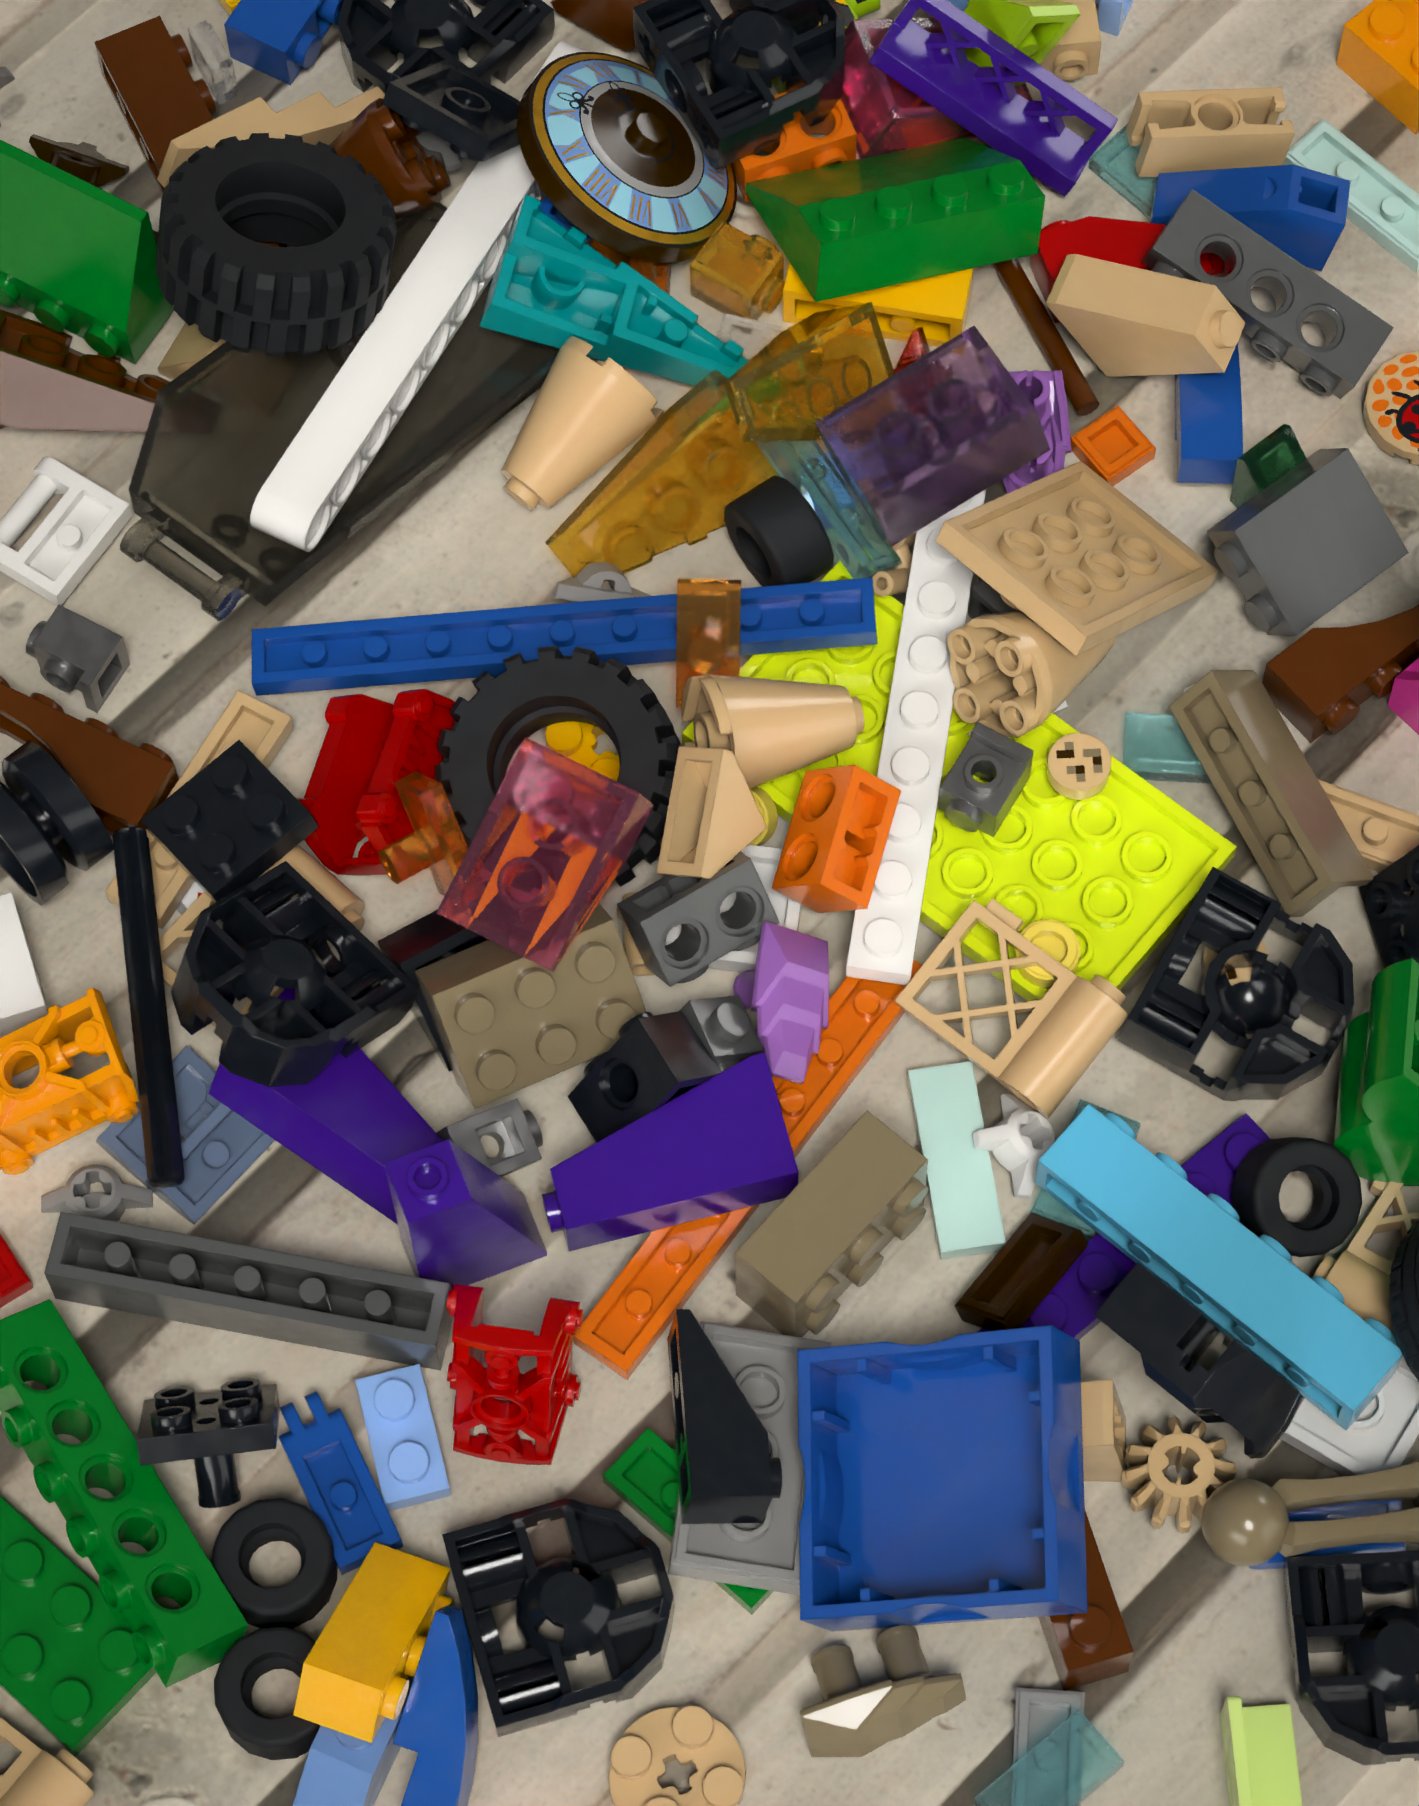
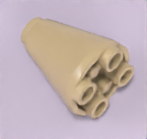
[947,611,1115,737]

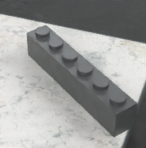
[44,1212,453,1371]

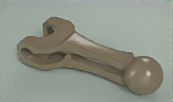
[1201,1461,1419,1566]

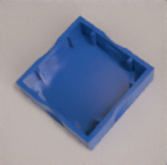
[797,1325,1088,1632]

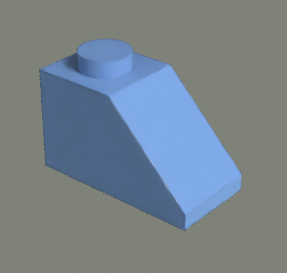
[292,1712,402,1806]

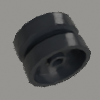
[0,740,114,905]

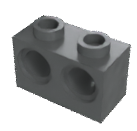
[617,852,780,987]

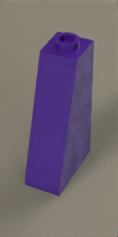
[208,989,443,1225]
[542,1052,799,1251]
[384,1139,547,1290]

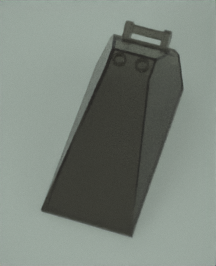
[120,202,559,621]

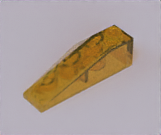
[723,302,908,443]
[545,369,807,582]

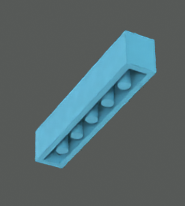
[1035,1104,1403,1431]

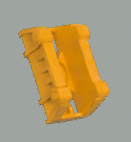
[0,988,139,1175]

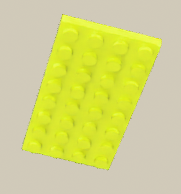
[682,559,1237,1001]

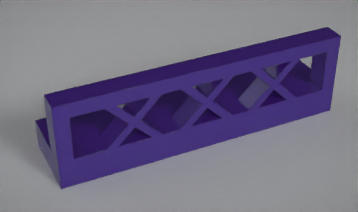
[868,0,1118,197]

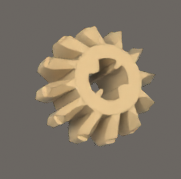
[1121,1415,1237,1534]

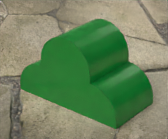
[1334,958,1419,1186]

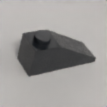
[667,1309,782,1524]

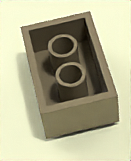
[414,896,646,1109]
[735,1110,929,1338]

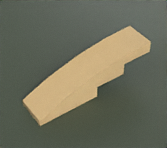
[157,86,385,188]

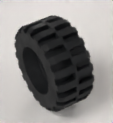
[155,133,397,357]
[435,646,682,900]

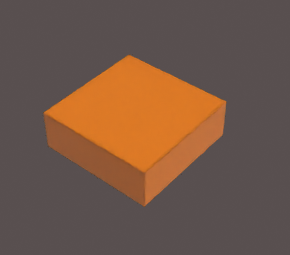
[1070,405,1156,486]

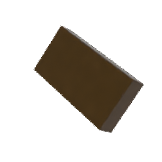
[955,1213,1088,1331]

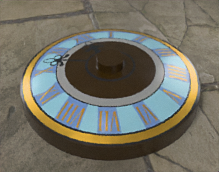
[517,52,737,263]

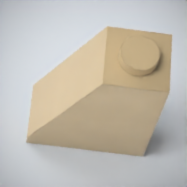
[1045,254,1245,377]

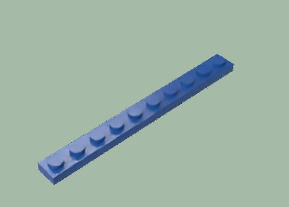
[252,578,878,696]

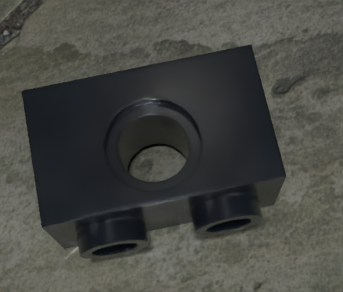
[567,1011,721,1143]

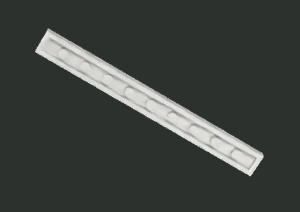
[846,412,997,985]

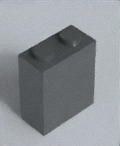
[1207,448,1409,636]

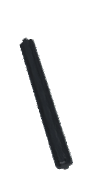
[112,826,185,1189]

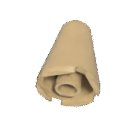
[501,336,664,511]
[681,674,864,789]

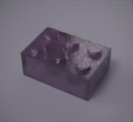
[815,325,1050,547]

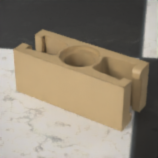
[1125,87,1295,177]

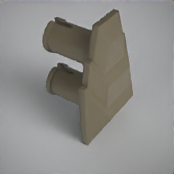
[800,1625,966,1757]

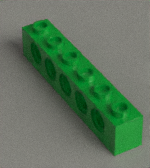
[0,1299,248,1688]

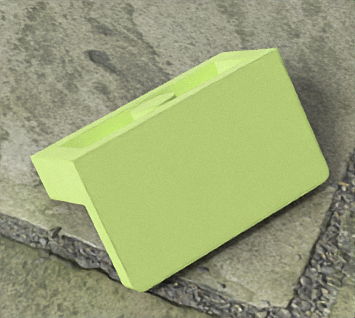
[1220,1696,1302,1806]

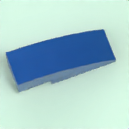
[1175,343,1243,484]
[392,1605,478,1806]

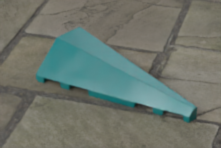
[479,194,787,408]

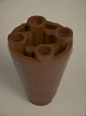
[330,98,451,219]

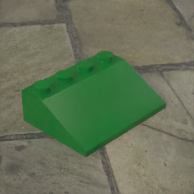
[745,137,1045,302]
[0,140,174,364]

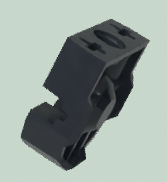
[337,0,555,93]
[633,0,845,170]
[171,861,420,1087]
[1117,867,1354,1101]
[1094,1262,1305,1459]
[442,1498,674,1737]
[1283,1551,1419,1765]

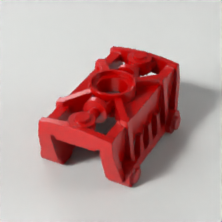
[297,689,455,875]
[446,1284,583,1465]

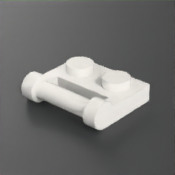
[0,456,133,606]

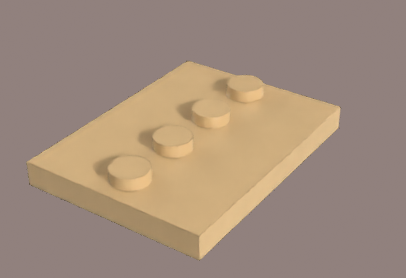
[935,461,1219,656]

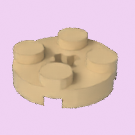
[608,1706,746,1806]

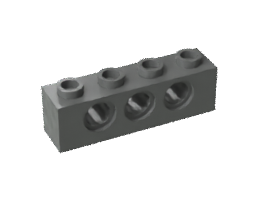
[1141,189,1394,399]

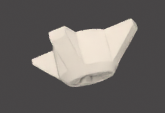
[973,1094,1056,1199]

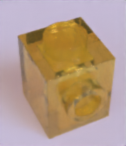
[690,221,785,329]

